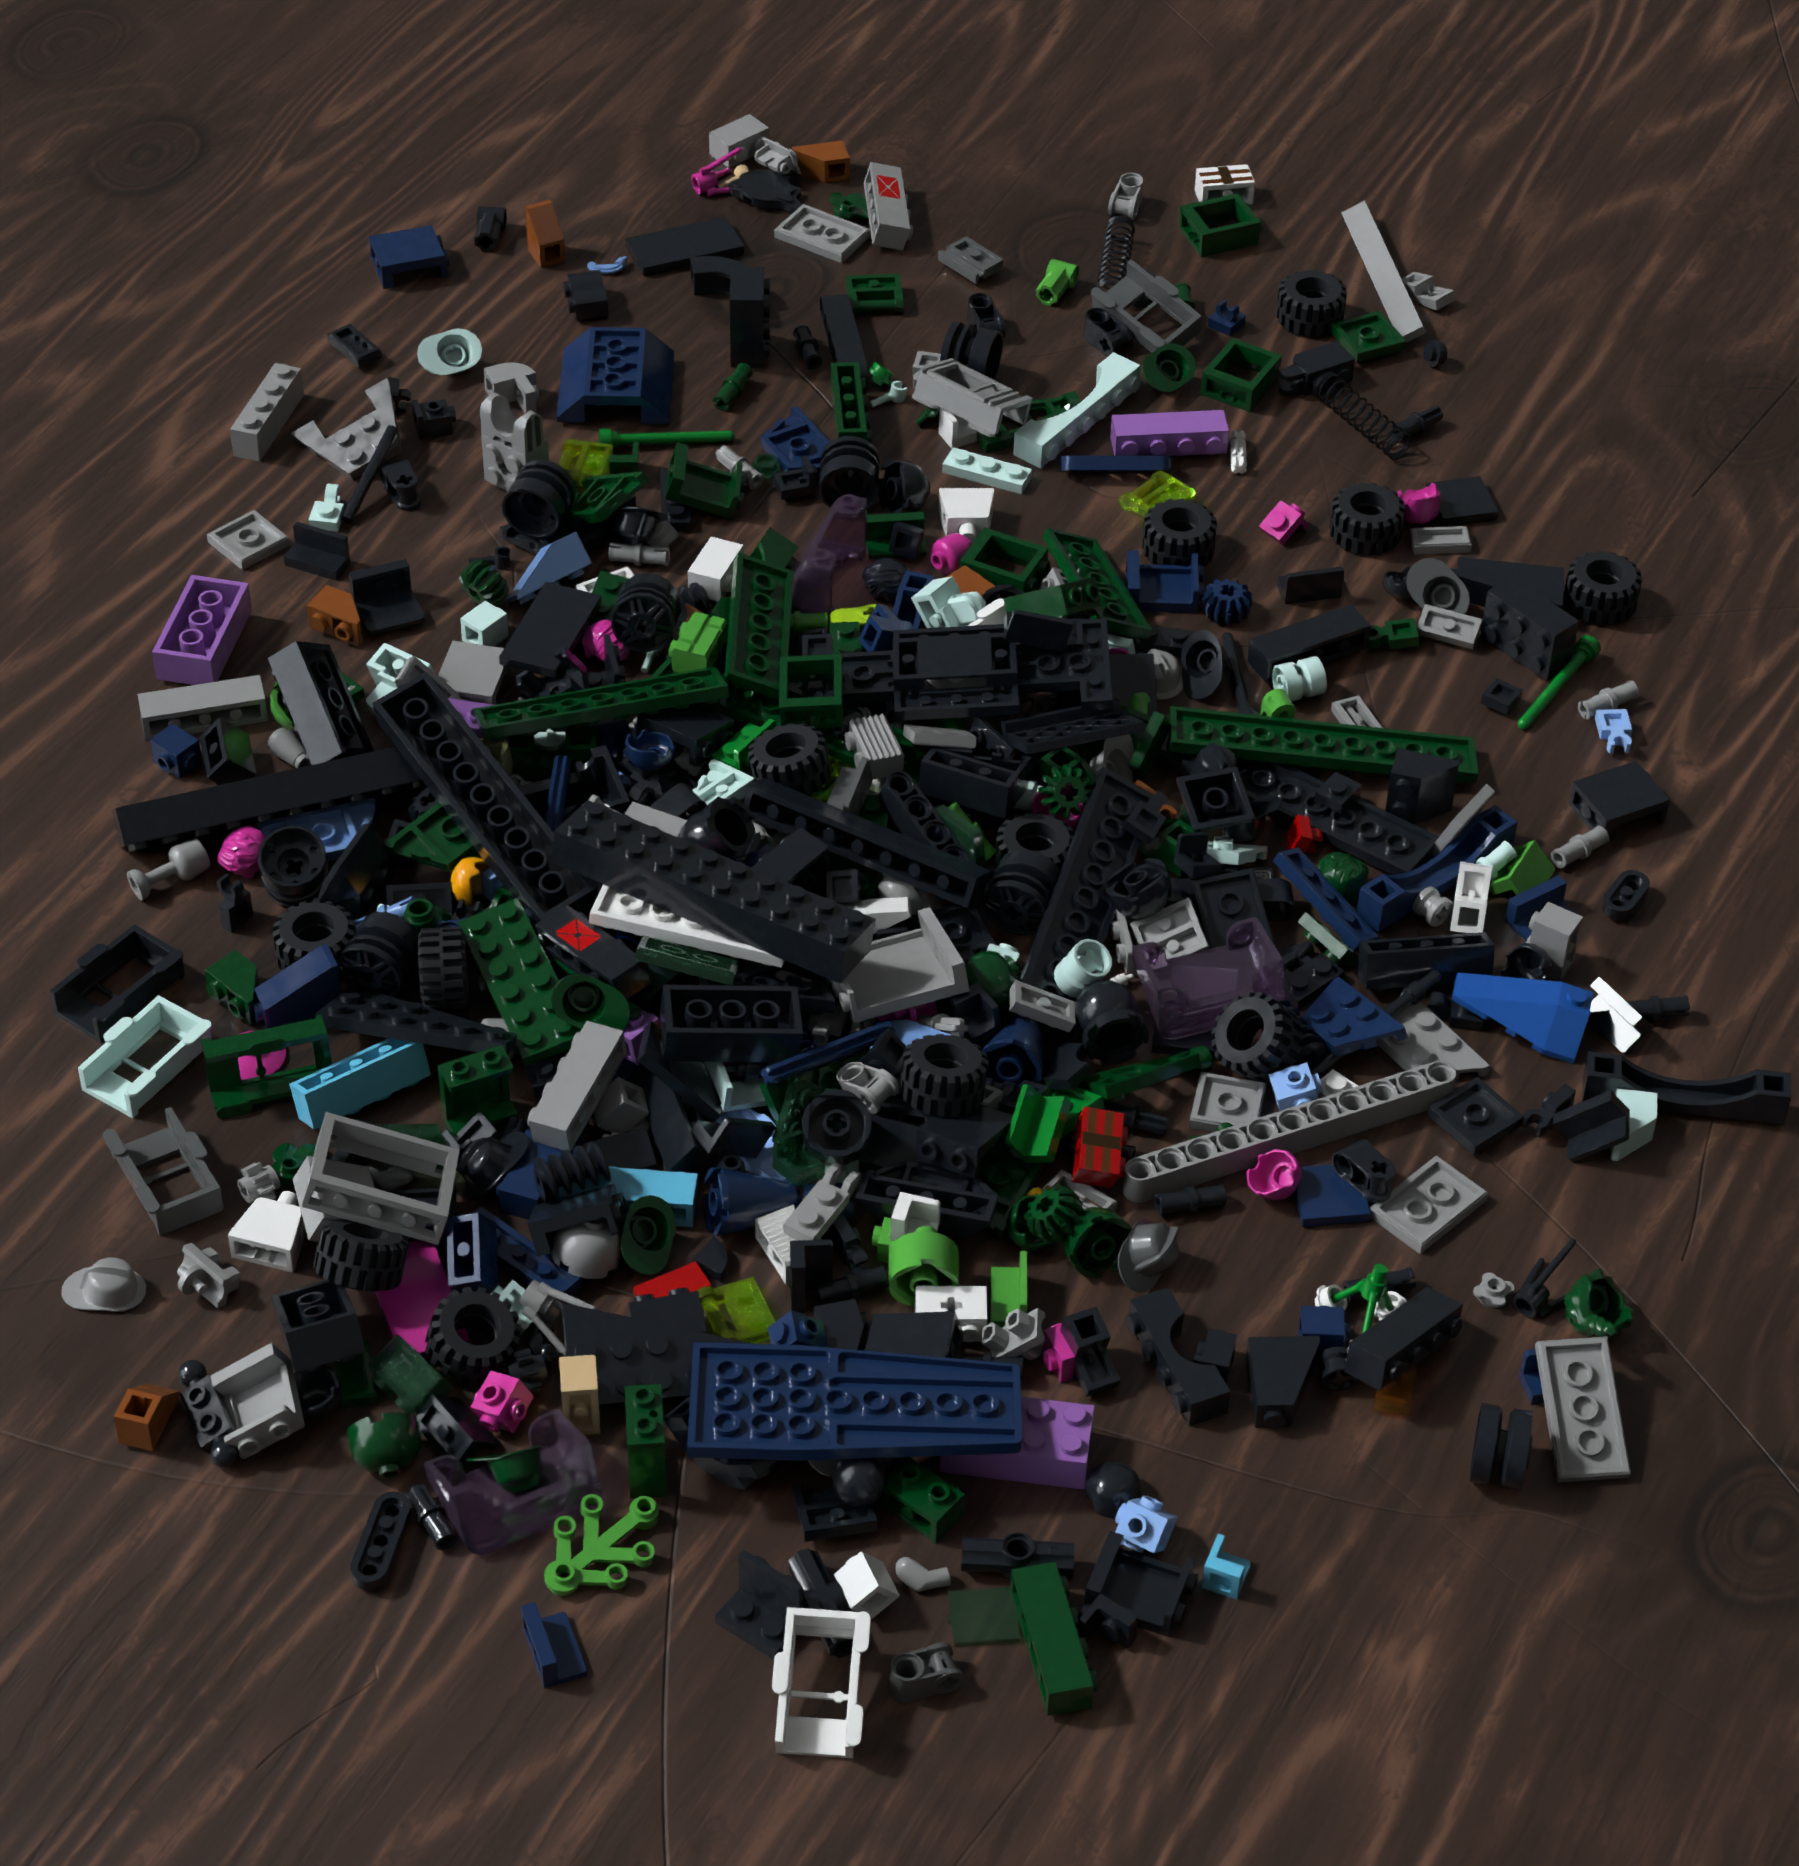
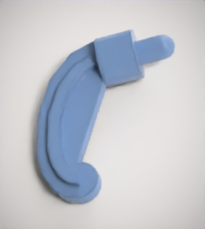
[587,256,628,274]

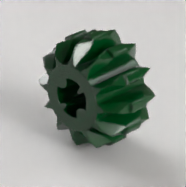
[459,559,510,606]
[1038,764,1092,818]
[1024,1183,1086,1245]

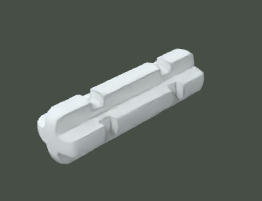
[1230,430,1247,474]

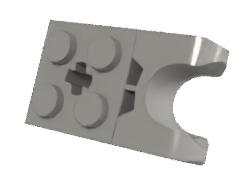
[480,392,549,491]

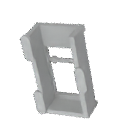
[912,358,1033,437]

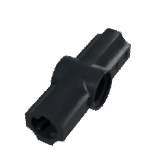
[961,1532,1075,1580]
[788,1548,853,1658]

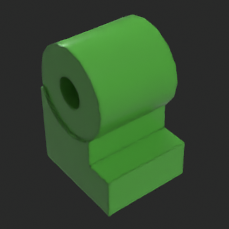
[1260,689,1296,719]

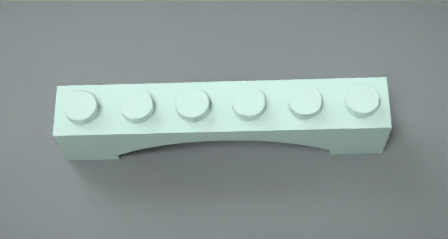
[1013,352,1141,468]

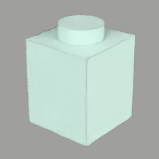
[460,601,509,647]

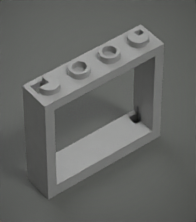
[301,1112,459,1245]

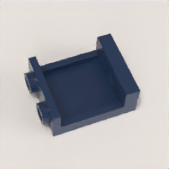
[369,225,450,289]
[1125,550,1205,613]

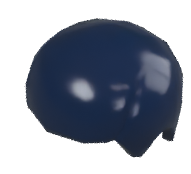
[625,730,675,771]

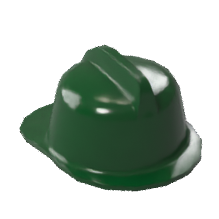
[1142,343,1196,393]
[551,974,630,1030]
[620,1195,676,1276]
[466,1444,548,1492]

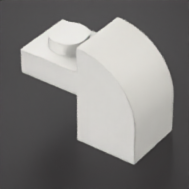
[1450,862,1492,933]

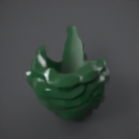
[1564,1269,1635,1338]

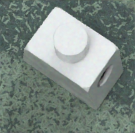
[938,488,994,544]
[228,1191,306,1273]

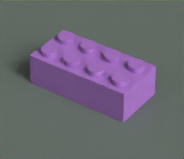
[152,575,252,685]
[940,1397,1094,1490]

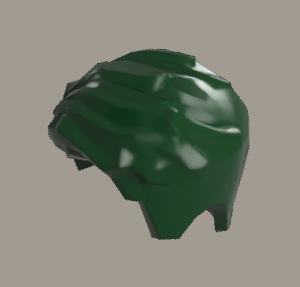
[1316,852,1369,907]

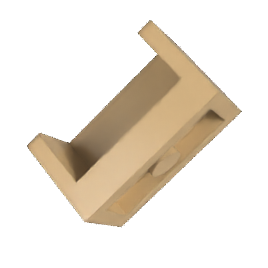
[559,1355,600,1437]

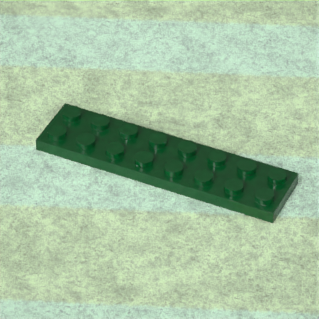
[474,666,729,742]

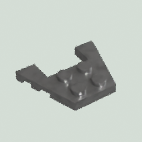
[291,378,402,480]

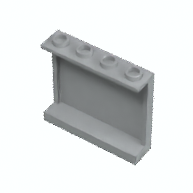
[826,907,969,1023]

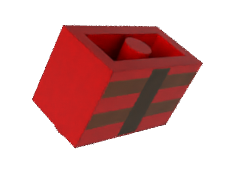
[1071,1106,1128,1189]

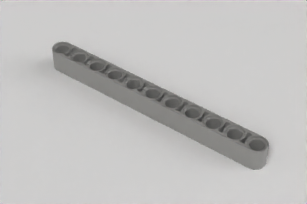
[1123,1061,1456,1203]

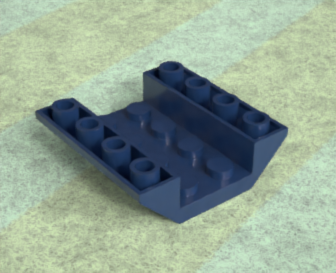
[557,327,674,425]

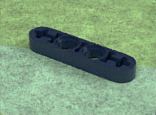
[1061,456,1172,471]

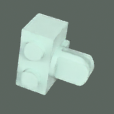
[911,576,987,628]
[366,643,435,718]

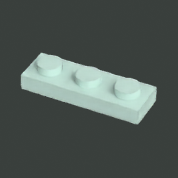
[942,448,1032,494]

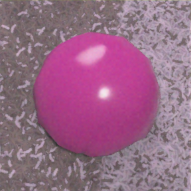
[1247,1149,1302,1201]

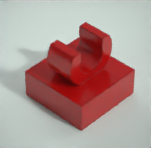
[1284,814,1323,853]

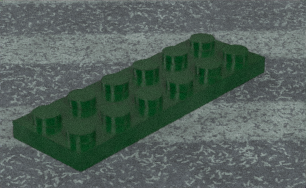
[1042,527,1152,640]
[724,552,794,700]
[457,898,582,1067]

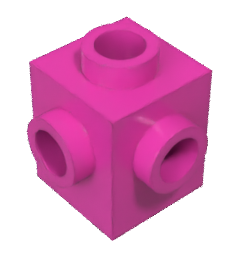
[470,1371,534,1433]

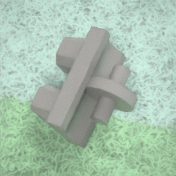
[177,1243,241,1308]
[982,1308,1045,1360]

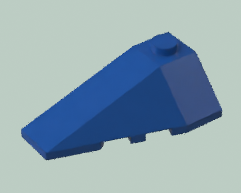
[1451,973,1593,1064]

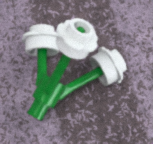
[1315,1264,1407,1350]

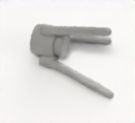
[519,1279,597,1357]

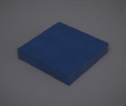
[1293,1164,1371,1227]

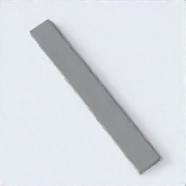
[1341,200,1426,343]

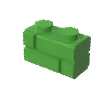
[668,612,728,673]

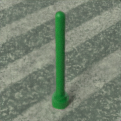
[599,429,735,452]
[1518,635,1601,730]

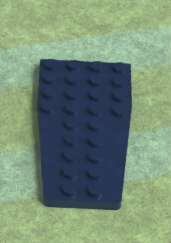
[687,1342,1022,1461]

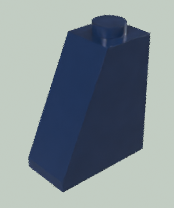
[253,944,341,1029]

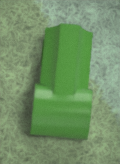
[1036,259,1079,306]

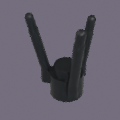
[1513,1238,1576,1318]

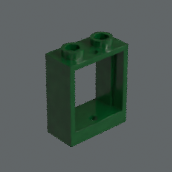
[1179,193,1262,257]
[1200,338,1282,412]
[959,528,1051,593]
[1003,577,1102,617]
[779,654,844,729]
[625,1384,667,1499]

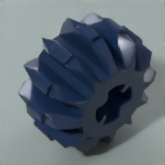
[1202,577,1253,626]

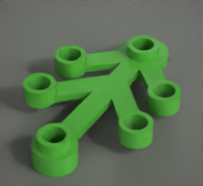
[544,1494,659,1596]

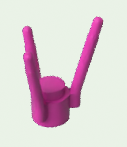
[691,147,742,197]

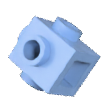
[1268,1062,1323,1111]
[1115,1495,1178,1553]

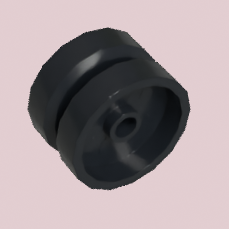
[1469,1403,1533,1491]

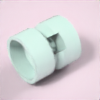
[1272,656,1327,701]
[1054,939,1112,998]

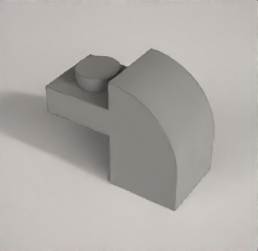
[484,362,540,414]

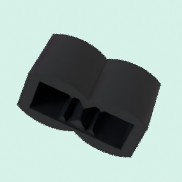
[563,270,609,321]

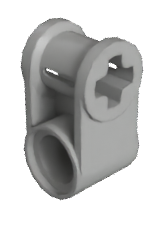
[1108,173,1143,220]
[836,1062,900,1114]

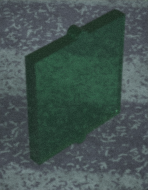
[947,1587,1020,1647]

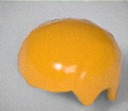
[450,857,490,905]

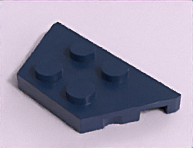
[760,406,830,476]
[1302,976,1408,1056]

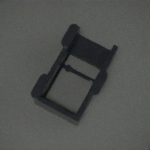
[49,924,185,1043]

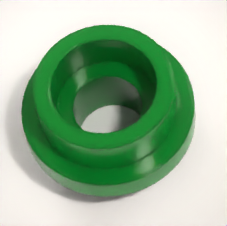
[868,362,893,386]

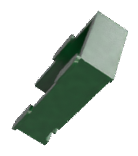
[201,1014,332,1119]

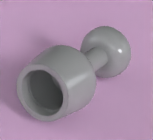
[127,839,210,901]

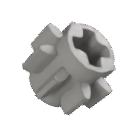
[237,1162,281,1203]

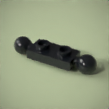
[178,1360,240,1469]

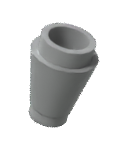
[268,727,310,768]

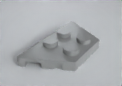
[1376,992,1490,1079]

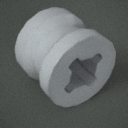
[1412,886,1453,927]

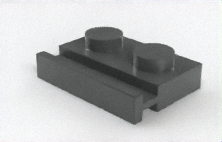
[938,236,1004,284]

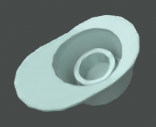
[417,328,482,376]

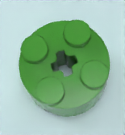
[888,1226,959,1307]

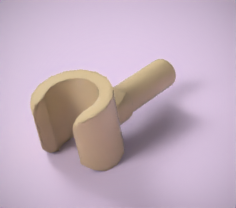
[717,165,749,188]

